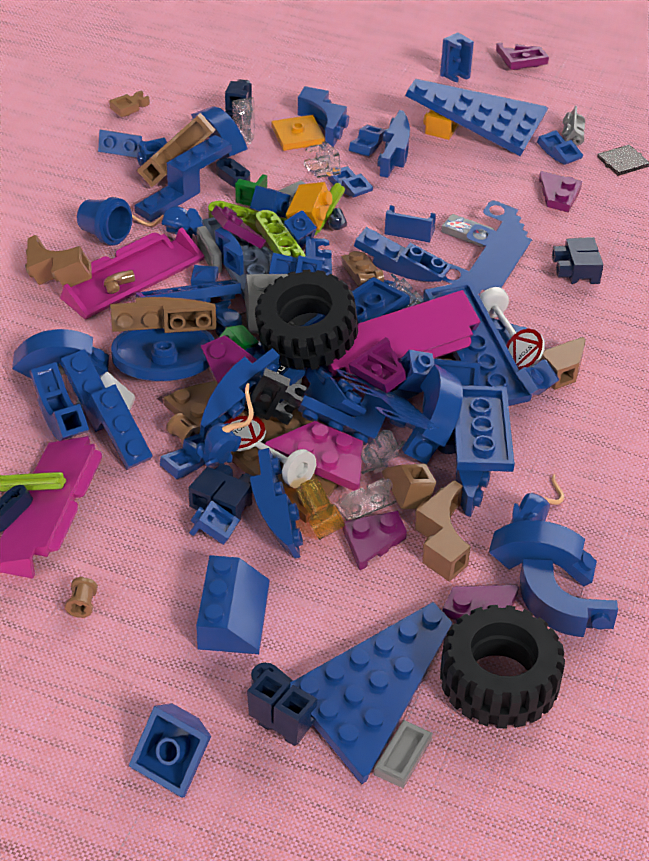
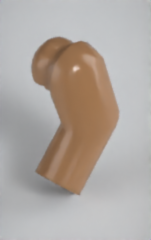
[104,270,135,294]

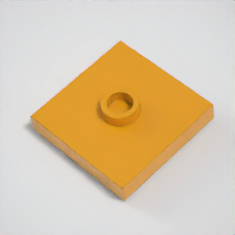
[271,115,325,151]

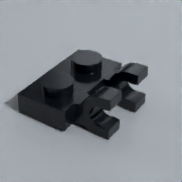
[244,368,307,425]

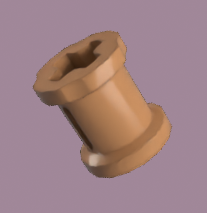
[166,413,200,445]
[65,577,98,618]

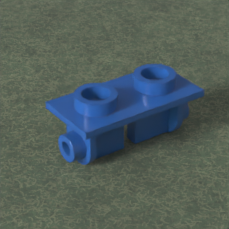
[98,129,145,158]

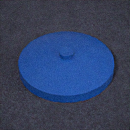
[111,328,215,381]

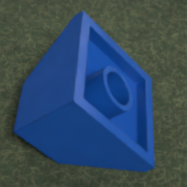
[129,703,211,798]

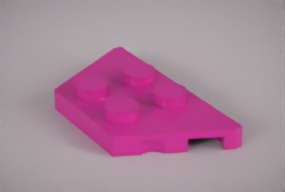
[265,421,363,493]

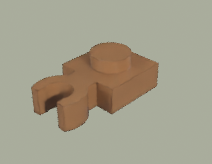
[109,91,150,117]

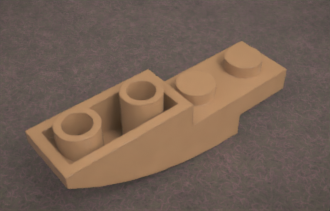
[110,297,216,333]

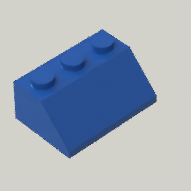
[196,555,270,655]

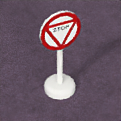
[479,287,545,370]
[224,416,316,488]

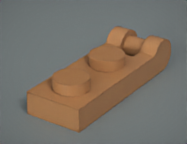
[341,251,384,287]

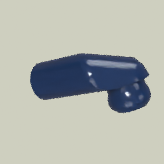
[328,208,347,230]

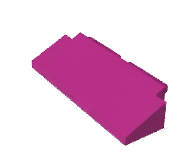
[60,227,205,320]
[327,290,481,383]
[0,436,102,579]

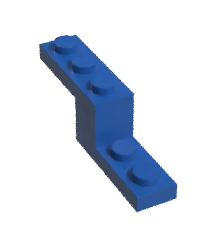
[134,135,232,222]
[60,349,153,470]
[298,390,416,445]

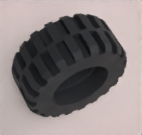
[255,269,358,370]
[440,605,565,729]

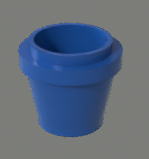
[77,197,132,245]

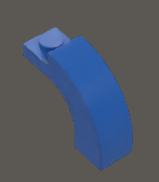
[191,106,248,159]
[12,329,109,379]
[30,362,89,441]
[402,364,463,465]
[488,520,597,586]
[520,559,618,637]

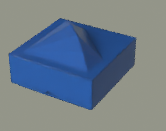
[191,265,219,285]

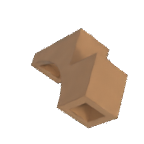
[137,113,215,187]
[25,235,92,287]
[415,480,471,582]

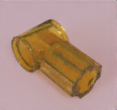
[296,478,346,540]

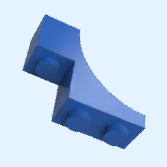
[298,86,349,147]

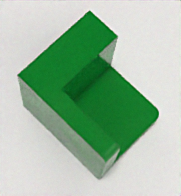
[235,174,267,206]
[220,325,259,350]

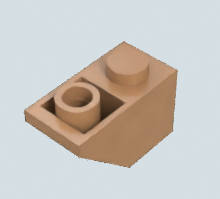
[538,337,586,390]
[382,464,436,509]

